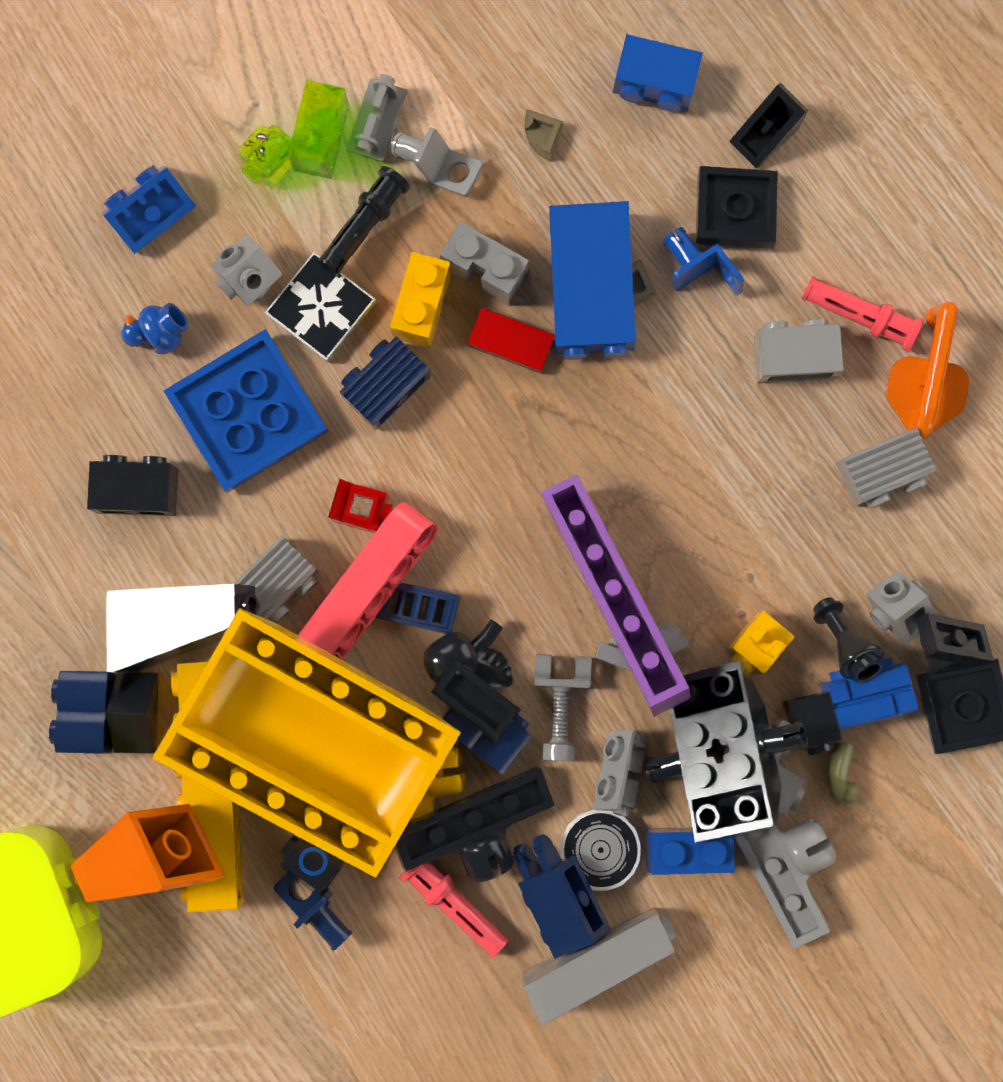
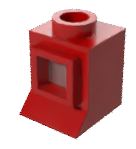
[328,478,393,533]

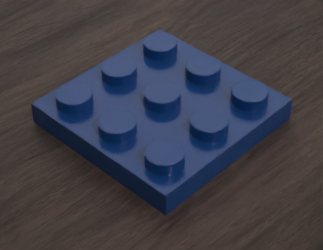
[163,329,329,493]

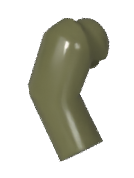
[829,742,859,804]

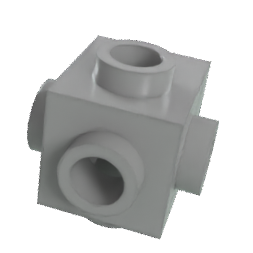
[211,235,283,306]
[866,571,935,645]

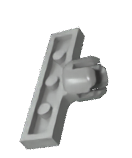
[734,819,836,949]

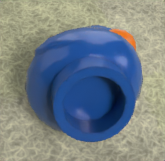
[121,303,188,355]

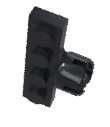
[395,766,555,882]

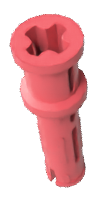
[802,276,924,352]
[399,862,509,958]

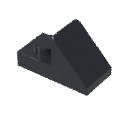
[916,613,994,674]

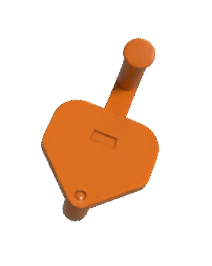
[885,302,970,439]

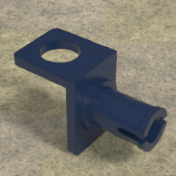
[273,873,352,951]

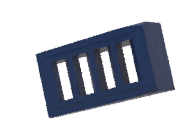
[375,582,460,634]

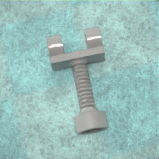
[534,654,592,762]

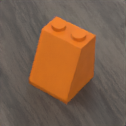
[70,804,225,903]

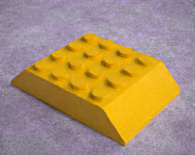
[152,608,461,878]

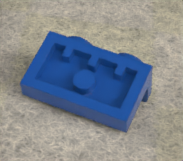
[102,165,196,254]

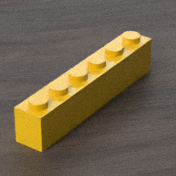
[171,662,244,912]

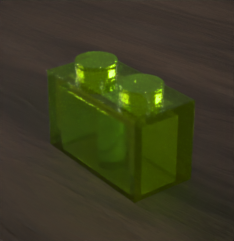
[288,80,350,179]

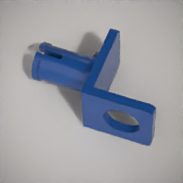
[663,227,744,296]

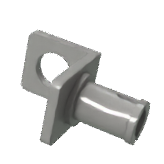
[391,128,484,197]

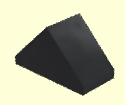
[729,83,809,168]
[106,672,159,753]

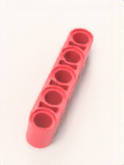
[298,502,438,660]

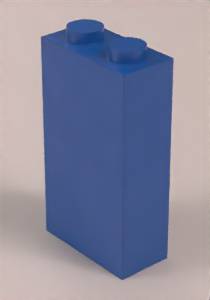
[549,201,636,360]

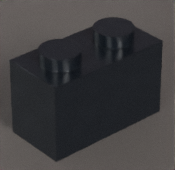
[87,455,178,516]

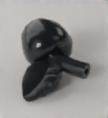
[423,619,513,688]

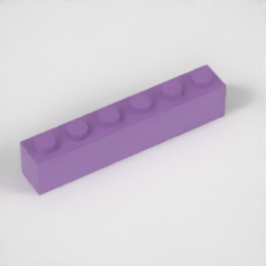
[541,474,691,717]

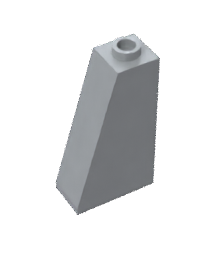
[522,908,677,1026]

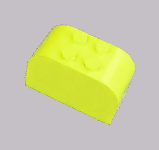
[0,825,102,1017]

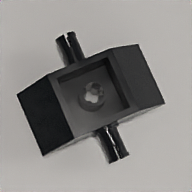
[645,660,808,843]

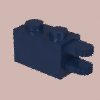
[513,834,611,959]

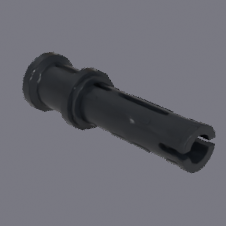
[317,166,410,277]

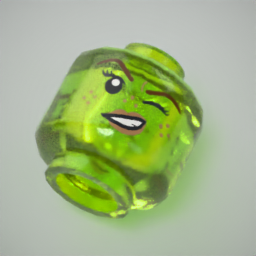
[237,124,296,185]

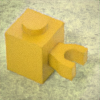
[727,610,795,675]

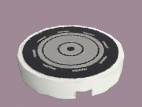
[560,809,641,891]

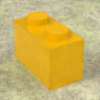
[390,252,451,348]

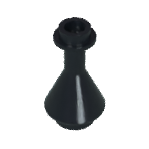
[813,597,884,683]

